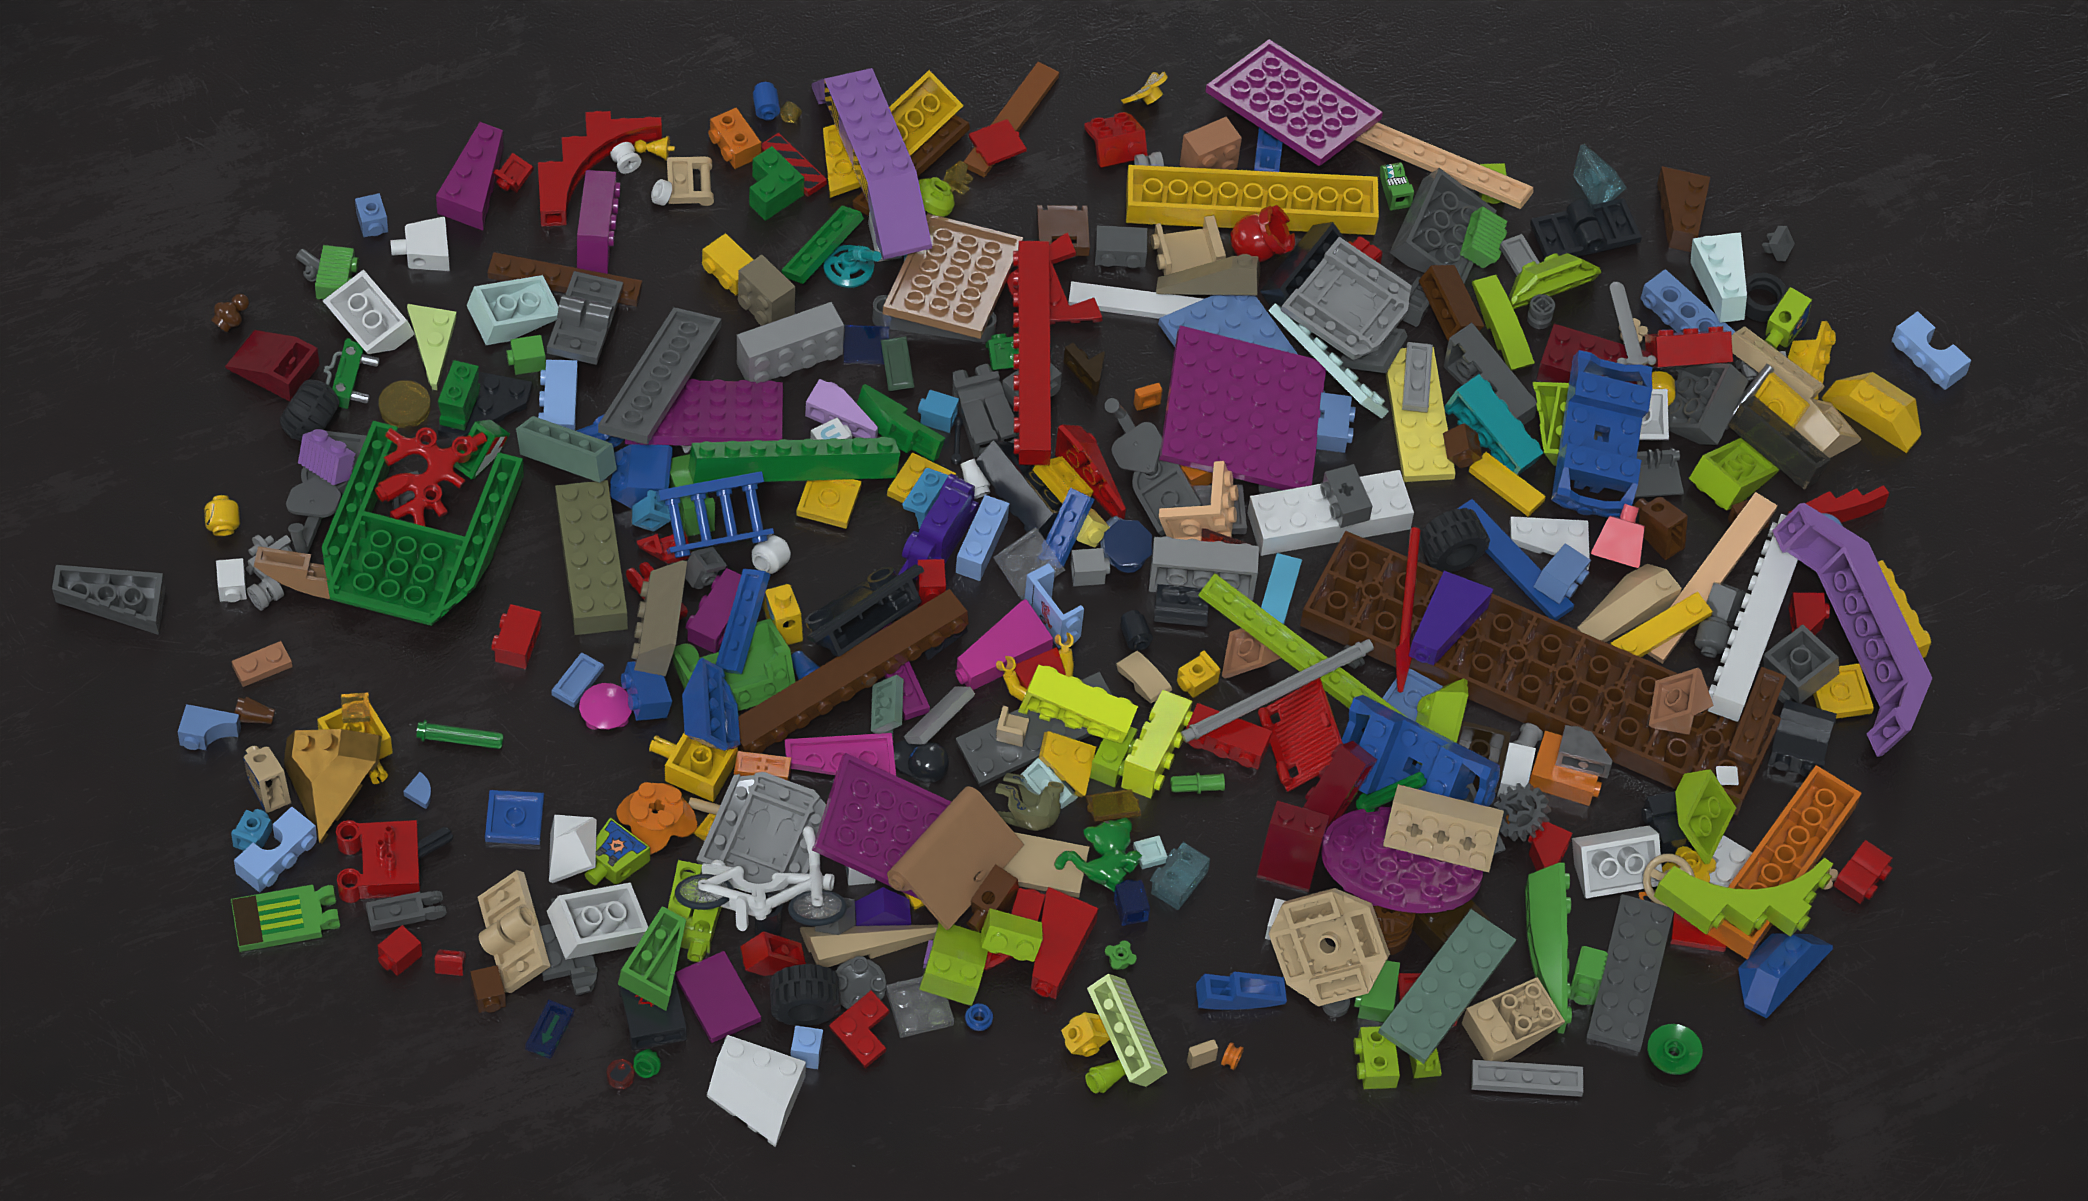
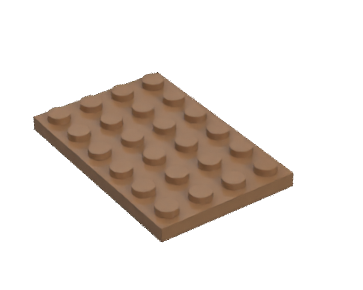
[883,213,1023,339]

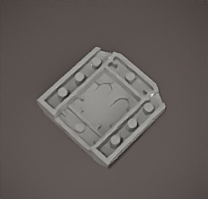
[1281,237,1412,360]
[697,772,826,894]

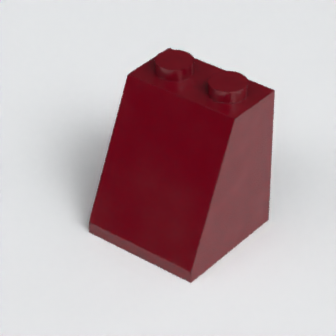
[1257,801,1329,892]

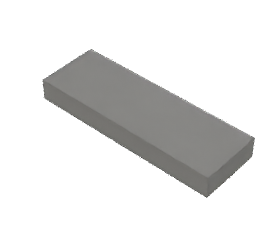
[1402,342,1433,412]
[904,687,975,744]

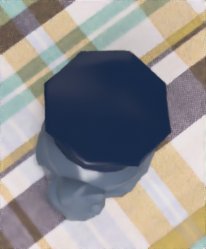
[1100,516,1152,573]

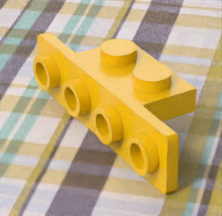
[1788,321,1836,400]

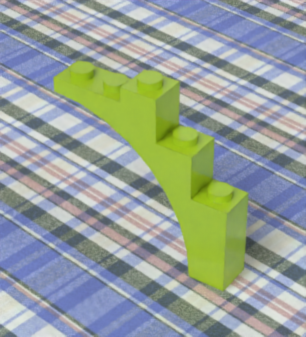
[1654,858,1833,937]

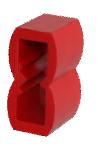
[1833,840,1893,904]

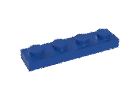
[715,569,770,674]

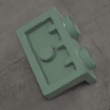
[871,675,904,739]

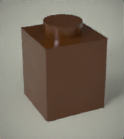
[1443,423,1483,469]
[470,965,506,1013]

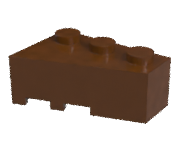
[1657,166,1710,252]

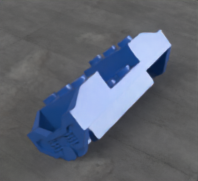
[1551,350,1653,517]
[1342,695,1500,807]

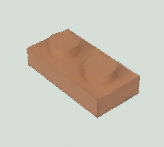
[232,641,292,687]

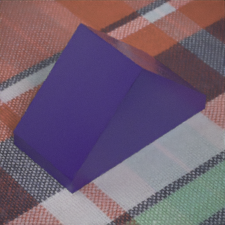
[855,887,911,926]

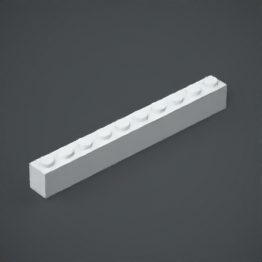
[1708,514,1798,722]

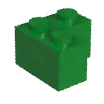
[749,146,804,221]

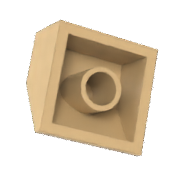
[1793,398,1861,458]

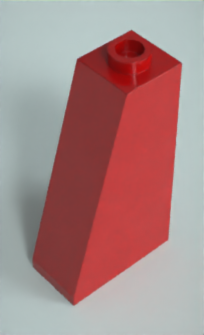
[1031,887,1099,999]

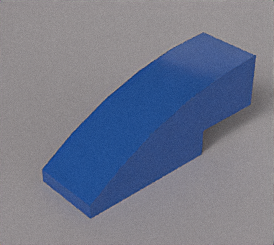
[1254,127,1282,172]
[1196,972,1287,1010]

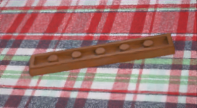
[963,62,1059,178]

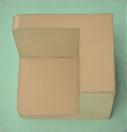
[997,706,1029,747]

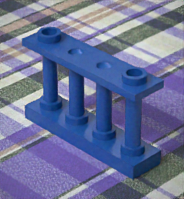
[656,471,774,558]

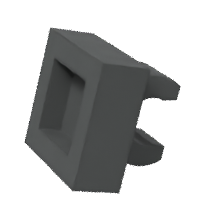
[1762,226,1795,261]

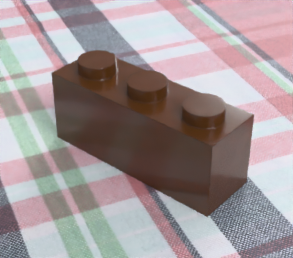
[1419,265,1484,341]

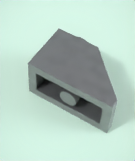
[1555,725,1612,778]

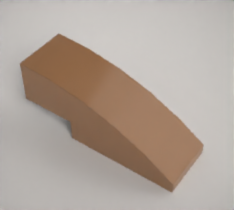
[254,546,330,599]

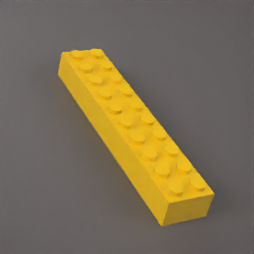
[1126,165,1379,235]

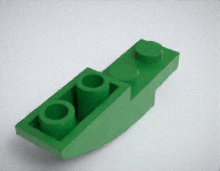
[857,384,945,462]

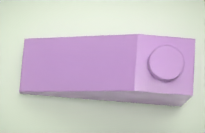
[805,379,878,438]

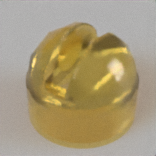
[780,101,802,123]

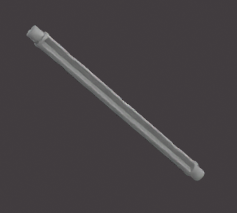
[1181,639,1374,743]

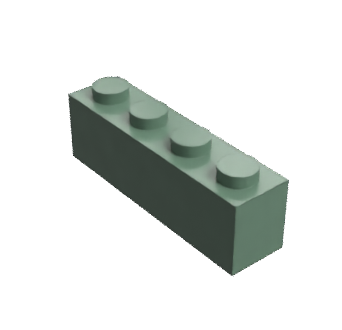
[516,416,617,483]

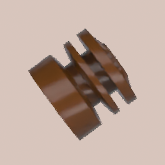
[1373,906,1415,955]

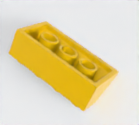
[889,70,964,156]

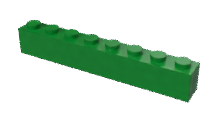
[688,437,900,484]

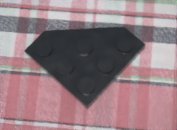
[438,372,533,439]

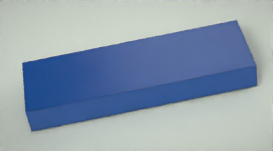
[1037,487,1095,570]

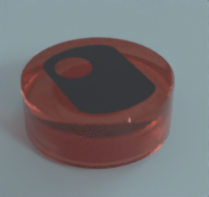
[607,1059,635,1089]

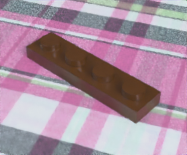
[1727,667,1786,765]

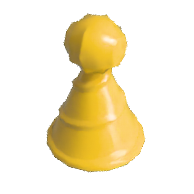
[634,136,675,161]

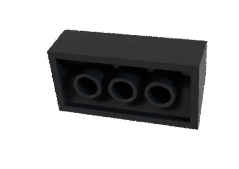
[976,440,1062,537]

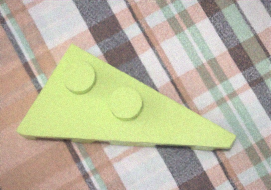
[407,304,457,390]

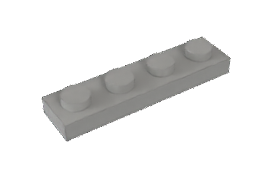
[1471,1060,1583,1097]

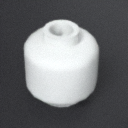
[752,535,791,574]

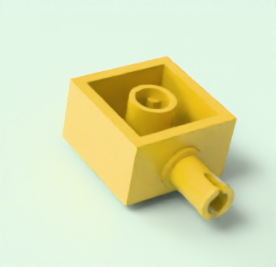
[317,696,392,784]
[649,732,738,802]

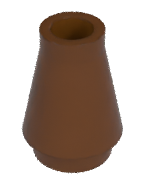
[234,697,275,724]

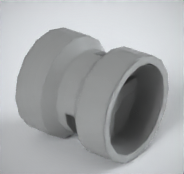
[1134,152,1164,166]
[247,576,284,610]

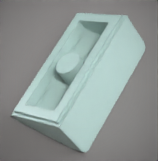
[1021,757,1078,809]

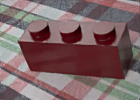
[1303,741,1377,828]

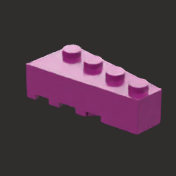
[436,122,504,230]
[577,170,621,274]

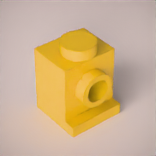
[1177,651,1220,698]

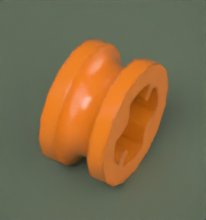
[1221,1042,1244,1070]

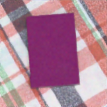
[675,951,761,1043]

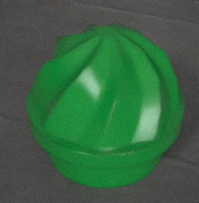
[633,1049,661,1078]

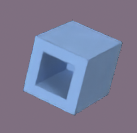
[791,1026,823,1069]

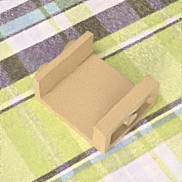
[1151,216,1226,276]

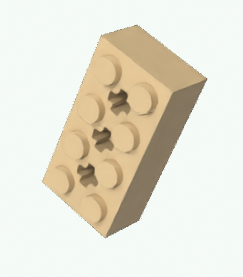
[1383,785,1504,872]

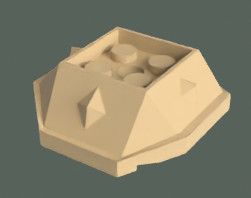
[1269,888,1390,1006]

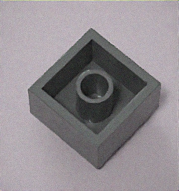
[1763,625,1839,703]

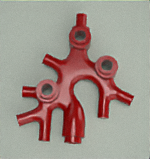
[375,427,487,527]

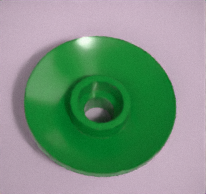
[1647,1024,1703,1075]

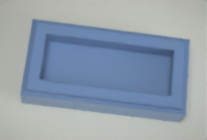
[552,652,604,708]

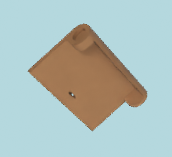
[887,787,1024,930]

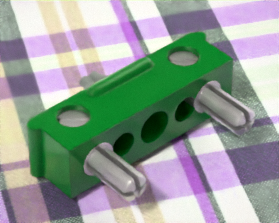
[324,338,379,409]

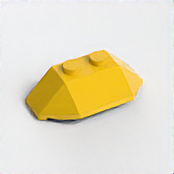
[1822,372,1921,453]

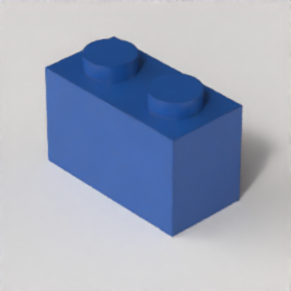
[621,661,672,721]

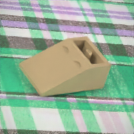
[1462,977,1565,1062]

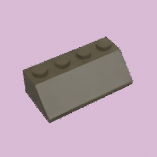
[631,561,687,676]

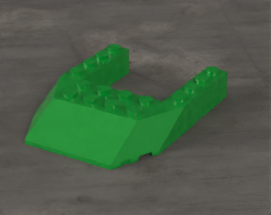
[322,421,524,626]

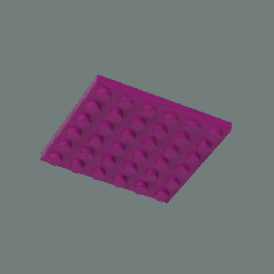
[1159,325,1326,490]

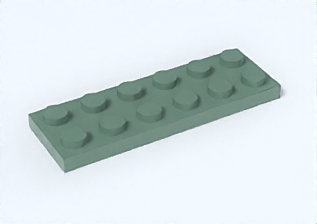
[1378,909,1516,1064]

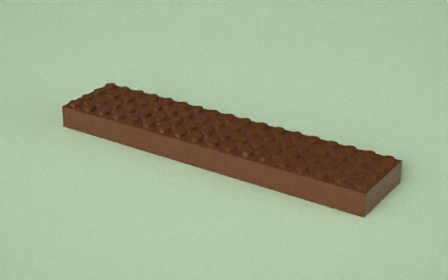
[1300,531,1781,816]

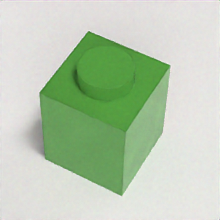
[506,335,546,375]

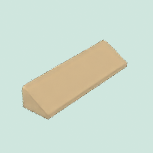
[1732,327,1824,401]

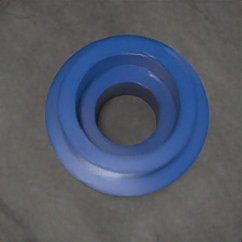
[965,1004,993,1031]

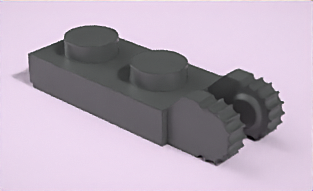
[366,891,447,931]

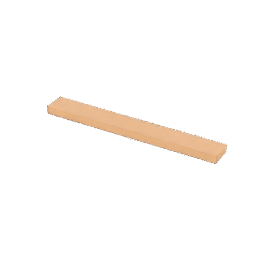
[1355,122,1533,209]
[1647,492,1778,664]

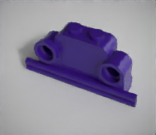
[898,473,980,580]

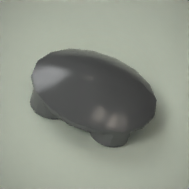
[835,956,887,1009]

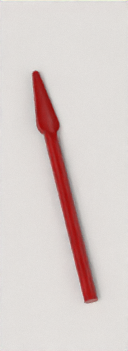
[1395,527,1420,693]

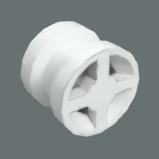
[610,142,641,174]

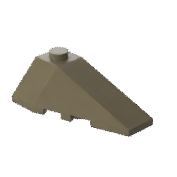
[1156,254,1260,295]

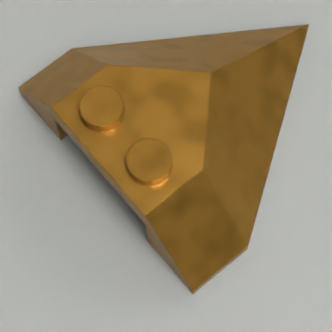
[284,729,382,843]

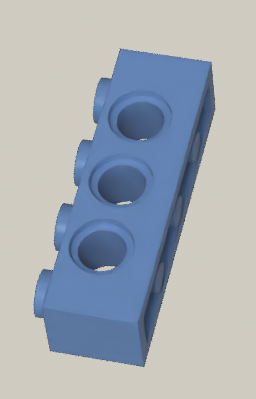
[1641,269,1735,335]

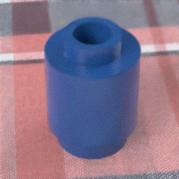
[753,82,780,120]

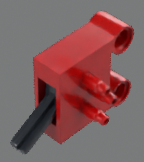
[336,820,453,903]

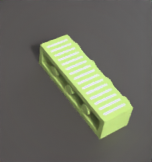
[1087,974,1168,1087]

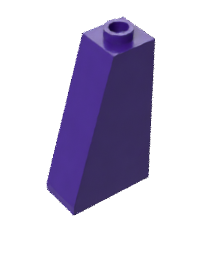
[1409,571,1493,666]

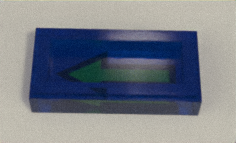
[525,1000,574,1059]

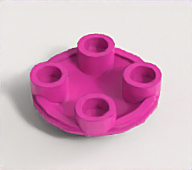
[579,683,632,730]

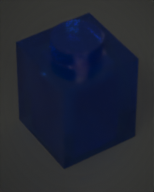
[1114,880,1150,926]

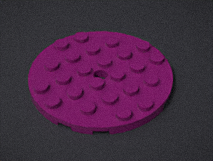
[1321,807,1483,913]

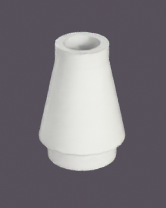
[961,459,990,499]

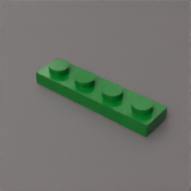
[781,206,863,284]

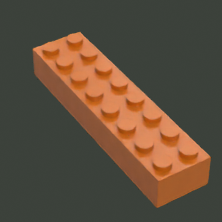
[1708,765,1862,960]

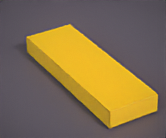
[1469,452,1546,517]

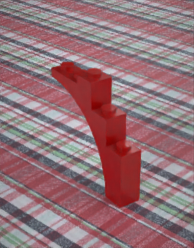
[538,111,662,226]

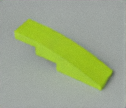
[1472,275,1534,371]

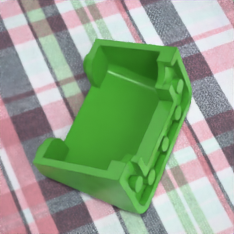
[672,618,795,711]

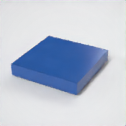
[485,790,544,845]

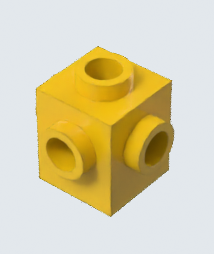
[1061,1012,1110,1057]

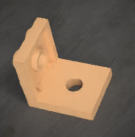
[1159,461,1238,542]

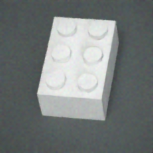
[547,883,648,960]

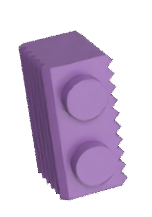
[298,429,356,485]

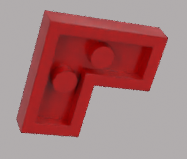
[829,990,890,1068]

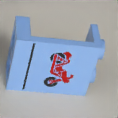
[1024,563,1084,648]

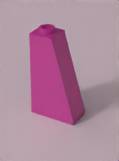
[955,599,1053,690]

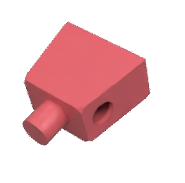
[1591,504,1645,568]

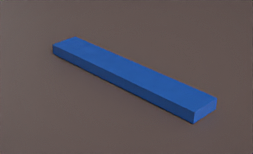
[1457,499,1574,621]

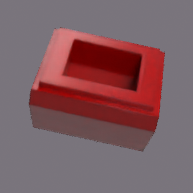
[435,949,466,976]

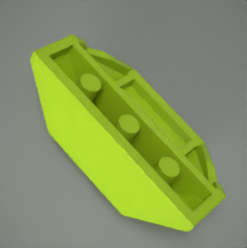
[1508,253,1601,309]
[1415,678,1468,765]

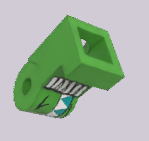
[1380,162,1414,210]

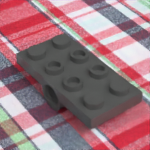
[547,271,623,365]

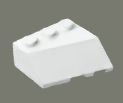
[707,1035,806,1147]

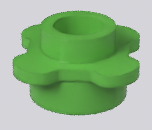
[1105,941,1137,970]

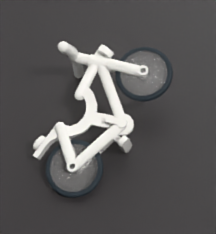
[675,826,847,931]

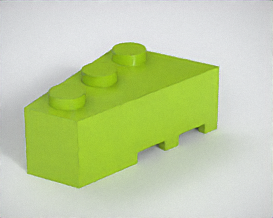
[1533,382,1569,466]

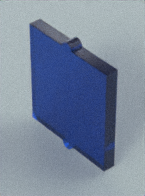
[843,325,890,364]

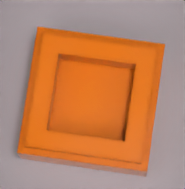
[1133,383,1162,411]

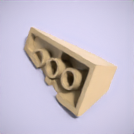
[1577,564,1682,642]

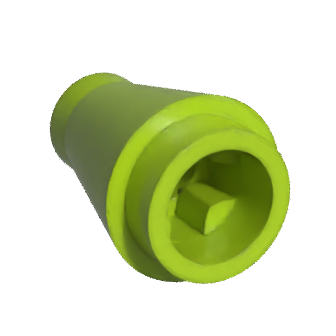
[1085,1060,1126,1093]

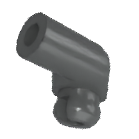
[296,249,320,281]

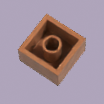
[1180,117,1242,170]

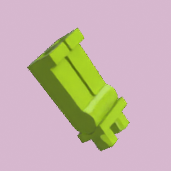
[668,860,723,962]

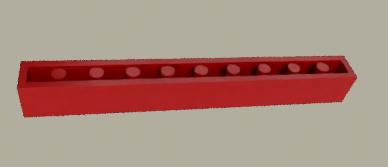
[1013,241,1051,465]

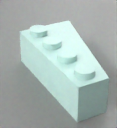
[1690,232,1747,323]

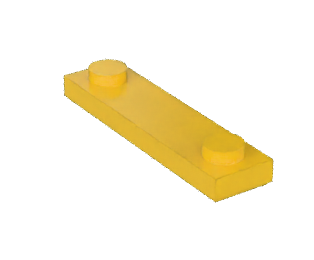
[1611,591,1713,657]

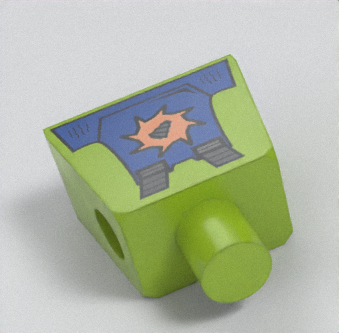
[1764,287,1812,349]
[585,818,650,885]

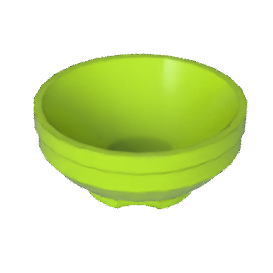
[918,177,955,217]

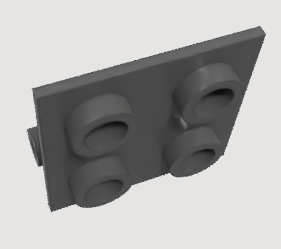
[1634,448,1684,498]

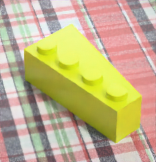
[1018,665,1138,744]
[1121,690,1193,799]

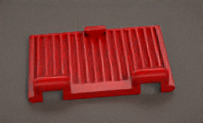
[1258,678,1343,792]

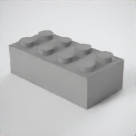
[737,302,844,383]
[1149,536,1259,601]

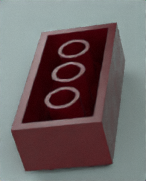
[1537,324,1651,384]

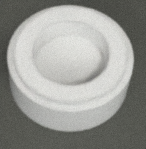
[651,179,672,206]

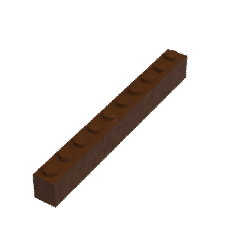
[738,589,969,754]

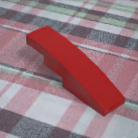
[1787,485,1889,523]

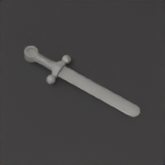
[1610,282,1656,390]

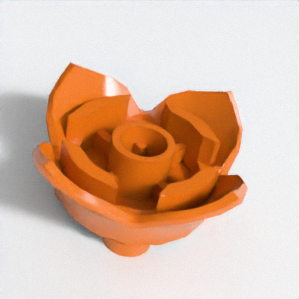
[616,782,697,855]

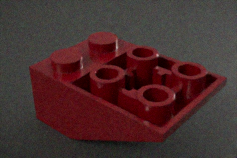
[225,330,319,401]

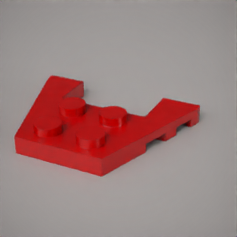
[1006,233,1102,324]

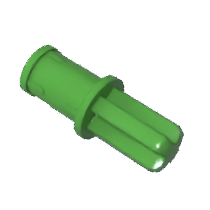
[1170,772,1225,794]

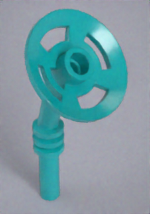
[824,245,882,288]

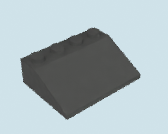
[1389,168,1497,283]

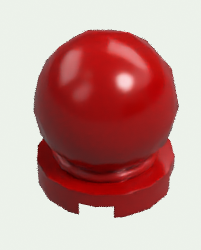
[1231,205,1295,262]

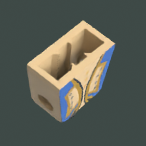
[243,746,291,813]

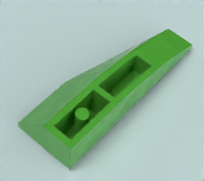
[1525,863,1572,1034]

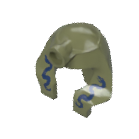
[996,773,1064,831]

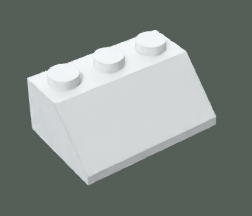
[323,270,415,354]
[1572,826,1662,898]

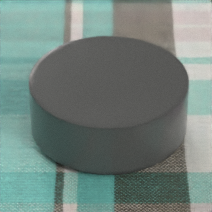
[1322,998,1350,1017]

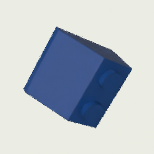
[610,444,672,509]

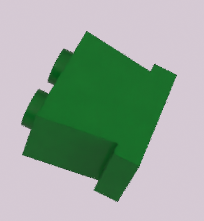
[438,360,480,431]

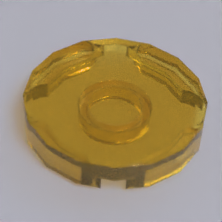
[379,381,430,428]

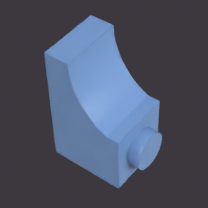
[178,704,241,750]

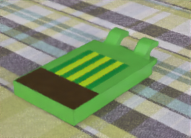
[231,885,340,952]

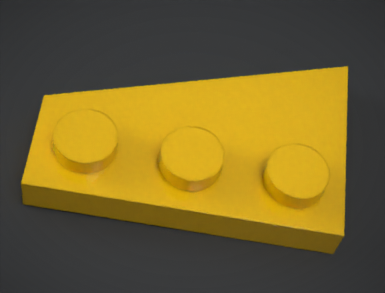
[823,124,861,198]

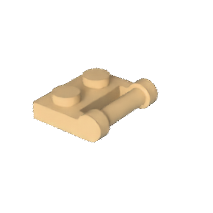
[667,157,714,206]

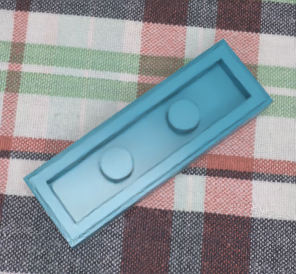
[1261,553,1302,625]

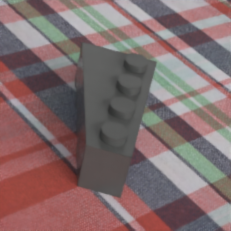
[1443,323,1537,425]
[52,565,166,635]

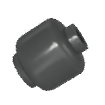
[1694,617,1732,658]

